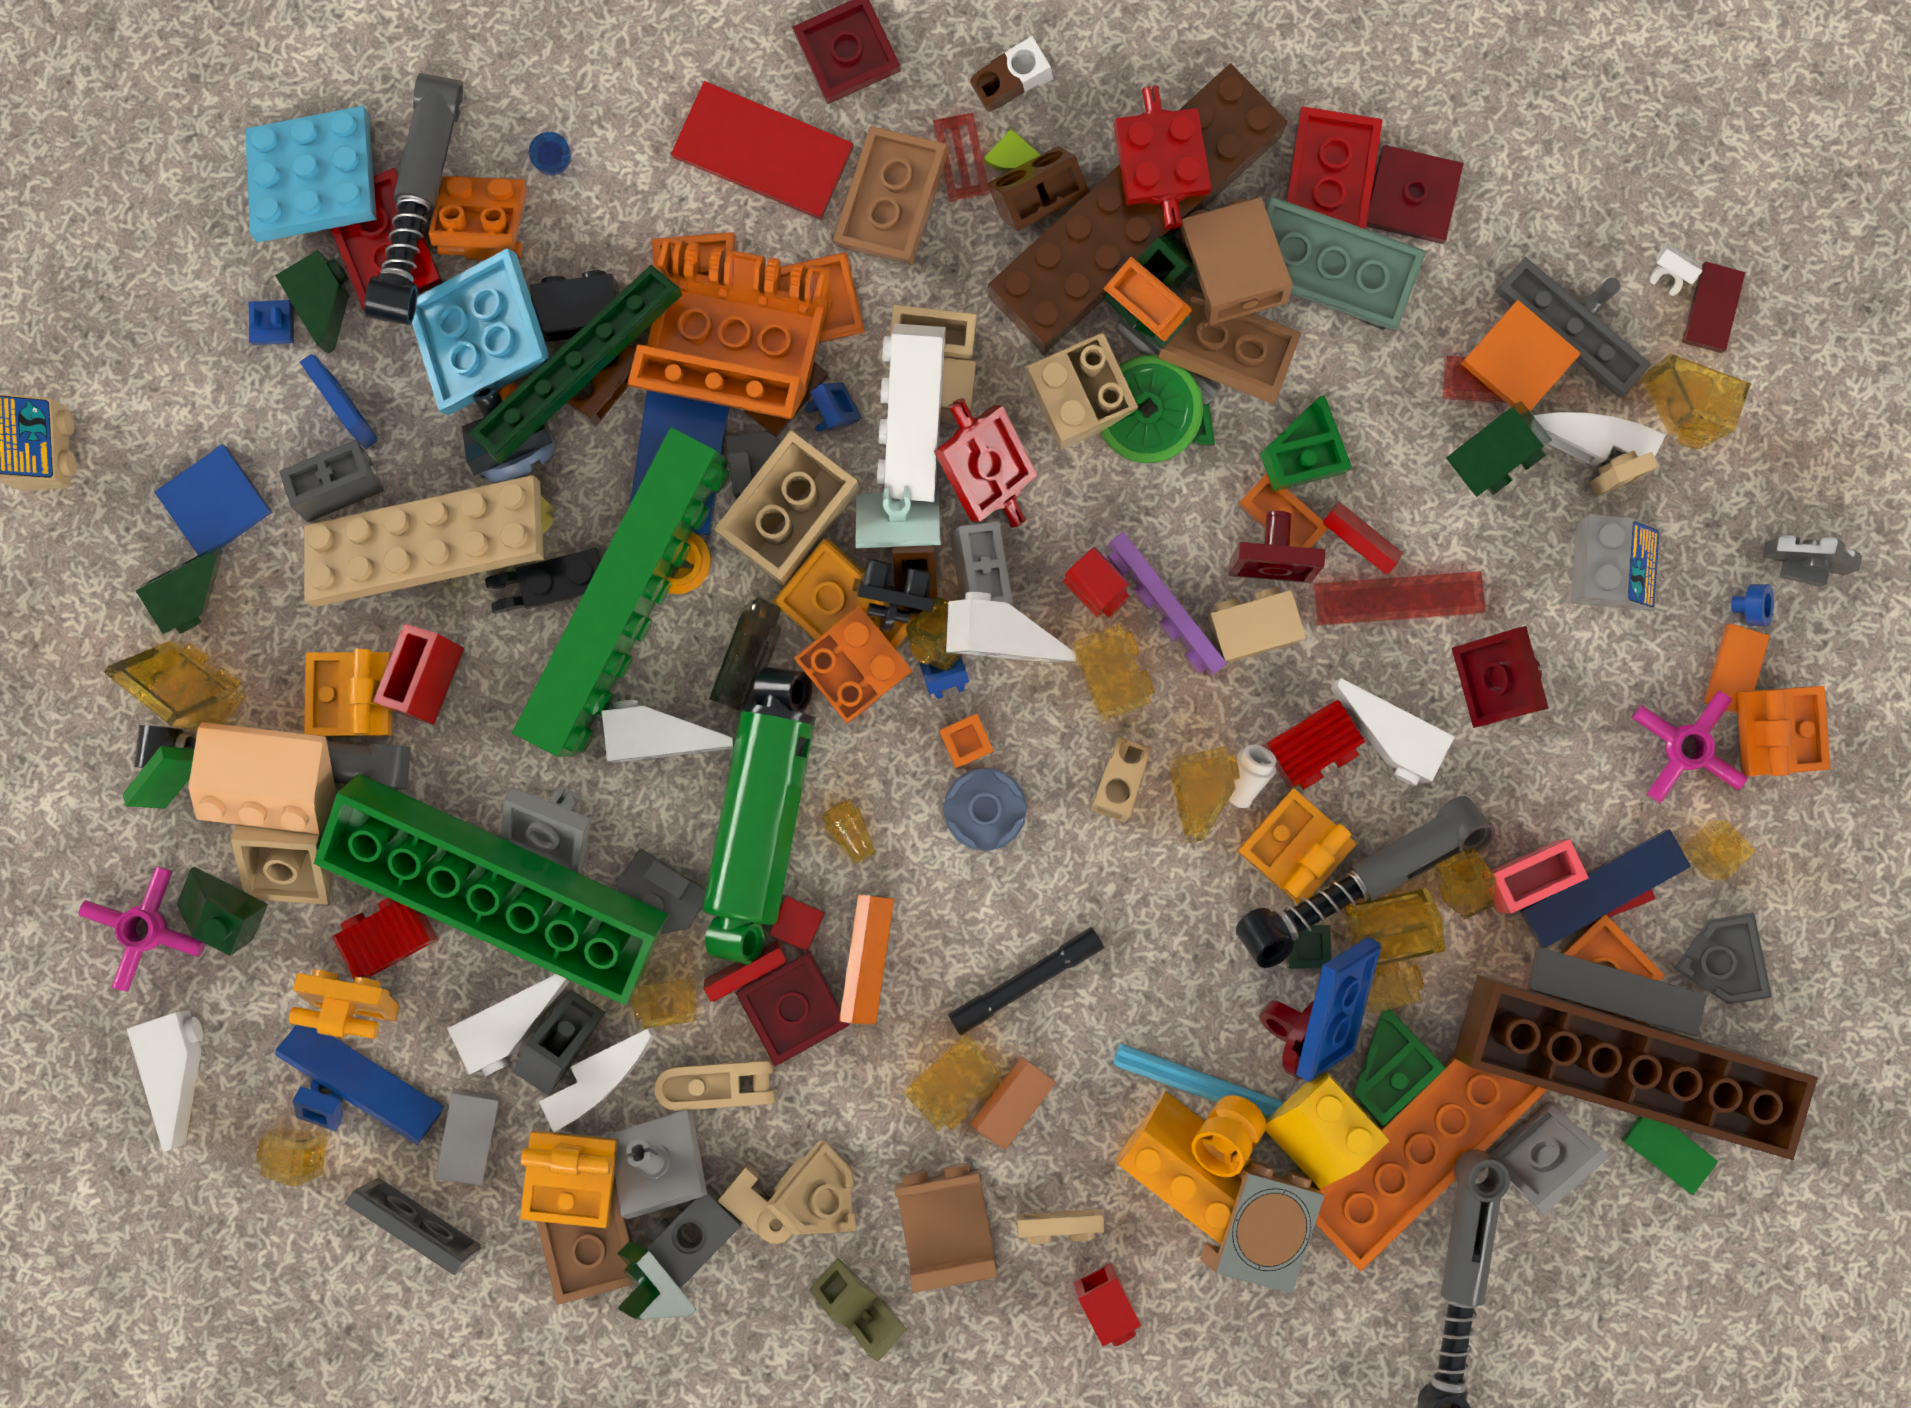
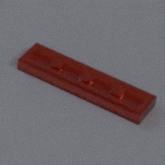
[1314,571,1485,626]

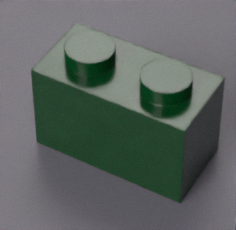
[1446,401,1552,497]

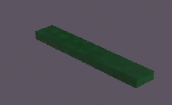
[468,265,682,464]

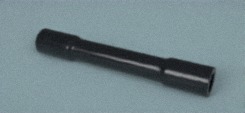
[948,927,1105,1036]

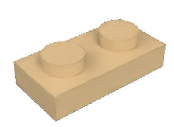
[1589,450,1659,497]
[1016,1209,1104,1244]

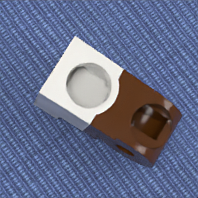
[970,36,1053,112]

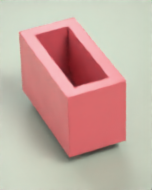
[1480,839,1589,914]

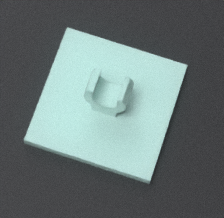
[856,487,940,548]

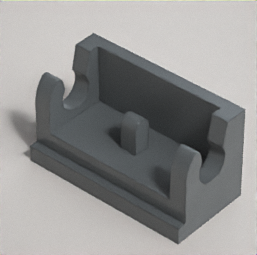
[279,440,384,522]

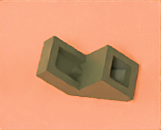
[809,1258,907,1362]

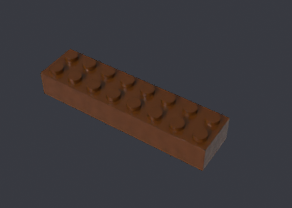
[988,63,1288,355]
[1453,975,1818,1160]

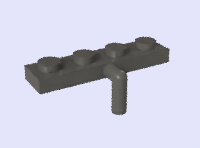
[1495,257,1652,398]

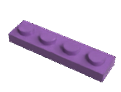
[1107,532,1227,677]

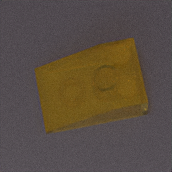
[104,641,248,731]

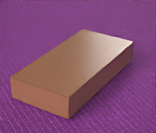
[971,1056,1057,1150]

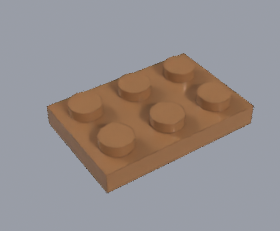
[833,126,950,266]
[1158,287,1302,404]
[536,1174,634,1305]

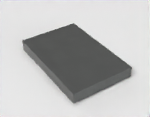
[345,1178,482,1275]

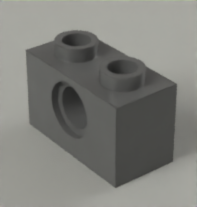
[646,1185,743,1288]

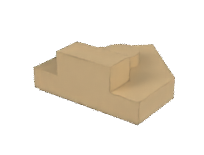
[766,1140,856,1235]

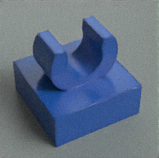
[248,300,294,345]
[805,382,862,432]
[917,647,969,699]
[292,1080,343,1132]

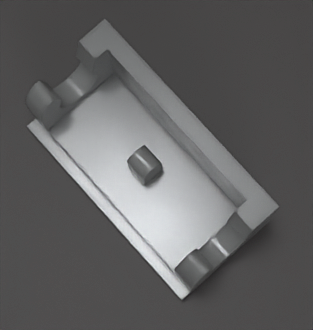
[950,521,1013,605]
[435,1088,499,1186]

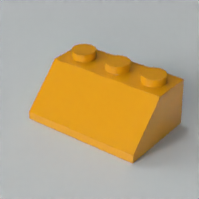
[1114,1091,1254,1245]

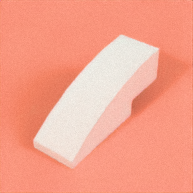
[1534,412,1666,467]
[539,1026,657,1133]

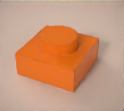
[939,713,994,769]

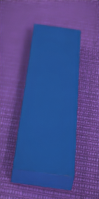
[275,1025,444,1146]

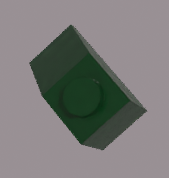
[1103,234,1195,327]
[275,250,350,354]
[136,545,223,634]
[177,867,268,956]

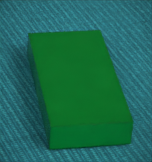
[122,746,194,809]
[1621,1116,1718,1195]

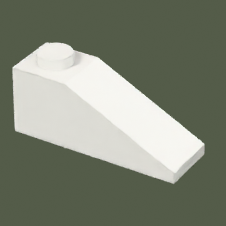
[946,592,1076,663]
[1331,678,1455,786]
[602,700,735,763]
[447,974,570,1077]
[126,1010,203,1152]

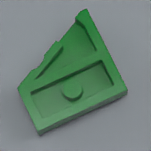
[1260,395,1352,492]
[1353,1007,1446,1126]

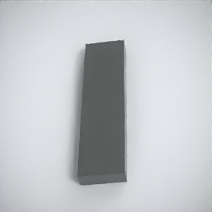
[1527,947,1707,1036]

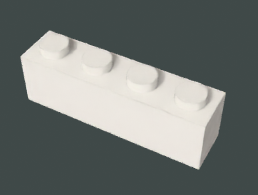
[877,324,946,502]

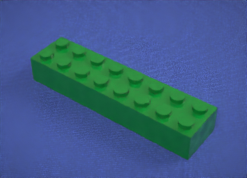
[512,427,729,757]
[313,773,669,1006]

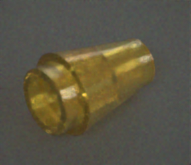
[821,798,876,864]

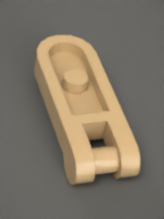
[654,1060,775,1111]

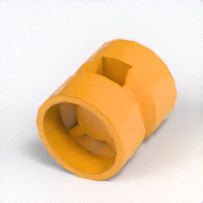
[1191,1095,1266,1177]

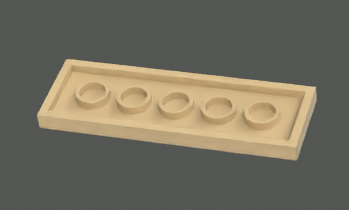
[304,475,544,607]

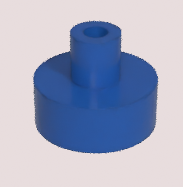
[1731,584,1774,626]

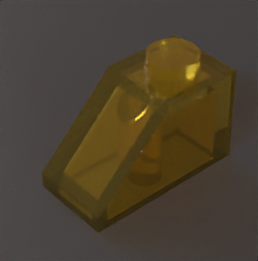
[256,1128,328,1187]

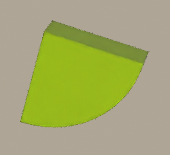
[984,129,1041,171]

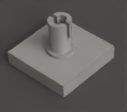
[501,786,591,874]
[1489,1102,1609,1215]
[609,1110,707,1219]

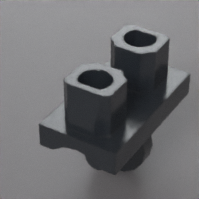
[852,558,935,632]

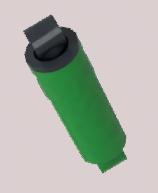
[703,667,816,965]

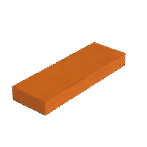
[840,894,894,1024]

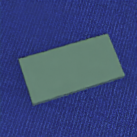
[1265,196,1426,331]

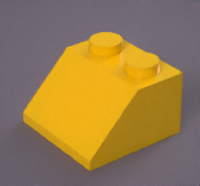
[1265,1071,1390,1189]

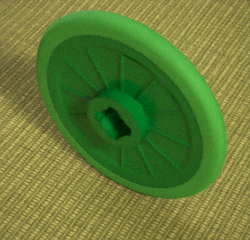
[1100,355,1203,463]

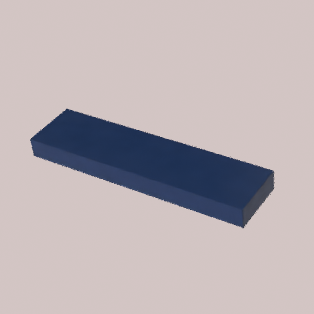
[1520,829,1692,948]

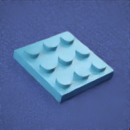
[245,105,377,243]
[412,248,550,415]

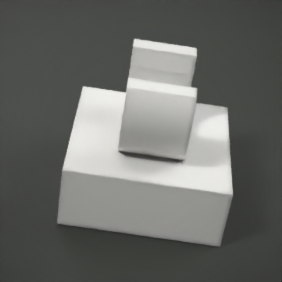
[1650,242,1703,296]

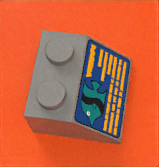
[1571,514,1661,611]

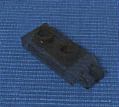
[709,597,781,712]

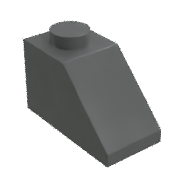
[513,990,606,1096]

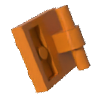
[428,176,526,261]
[794,605,912,724]
[1736,686,1831,776]

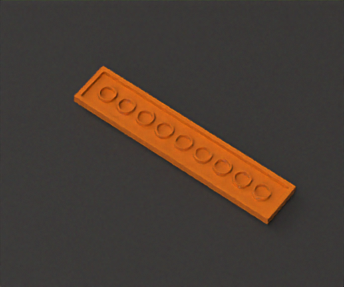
[1315,914,1665,1272]

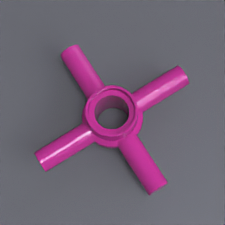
[1631,691,1748,804]
[79,866,205,992]

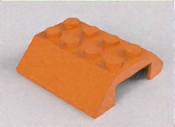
[627,237,829,420]

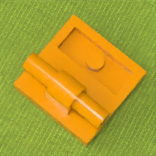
[304,649,393,737]
[1237,788,1357,905]
[289,969,399,1039]
[520,1130,618,1228]

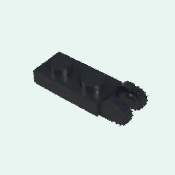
[485,548,601,614]

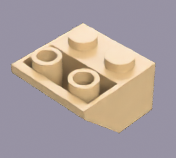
[1026,333,1138,450]

